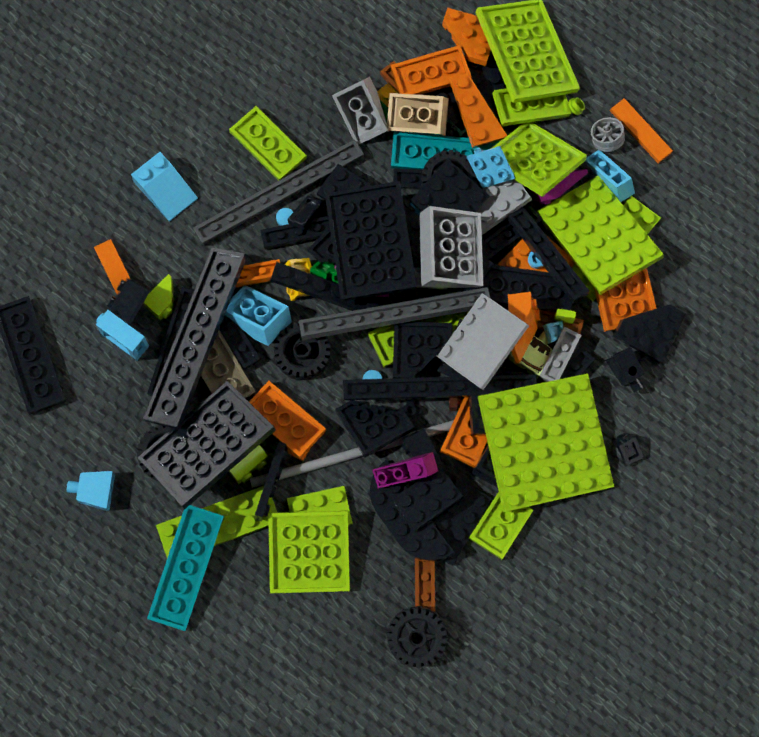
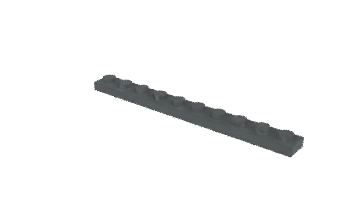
[193,139,364,245]
[299,287,491,340]

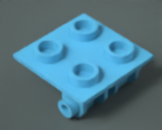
[467,146,515,188]

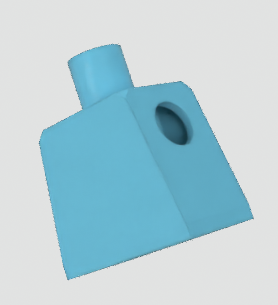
[67,471,115,511]

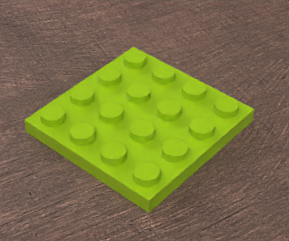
[492,122,587,197]
[268,511,350,593]

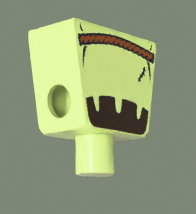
[508,332,552,380]

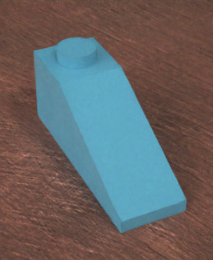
[585,150,635,202]

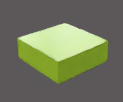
[554,309,576,324]

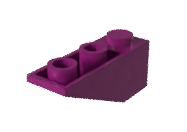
[373,452,438,488]

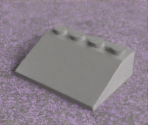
[420,206,483,288]
[437,293,529,390]

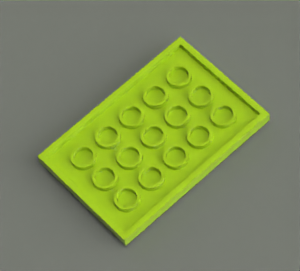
[475,0,580,103]
[536,176,664,295]

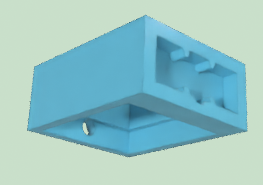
[96,310,149,361]

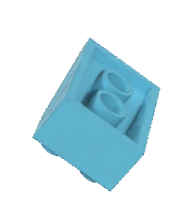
[131,152,198,222]
[225,286,292,346]

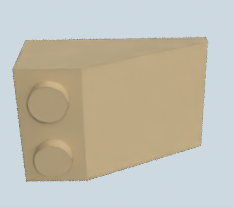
[387,93,449,136]

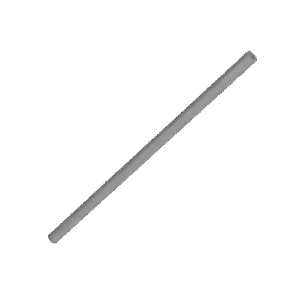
[250,420,454,488]

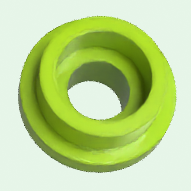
[568,97,585,115]

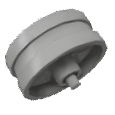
[591,117,625,152]

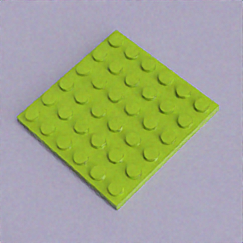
[478,373,614,512]

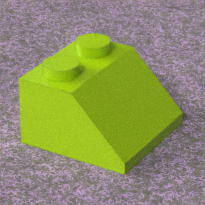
[229,445,269,484]

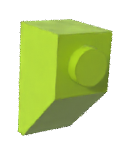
[143,274,174,321]

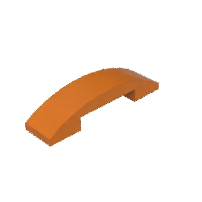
[94,239,130,294]

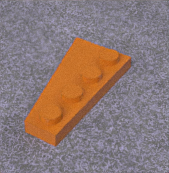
[449,73,507,148]

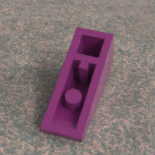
[531,169,588,205]

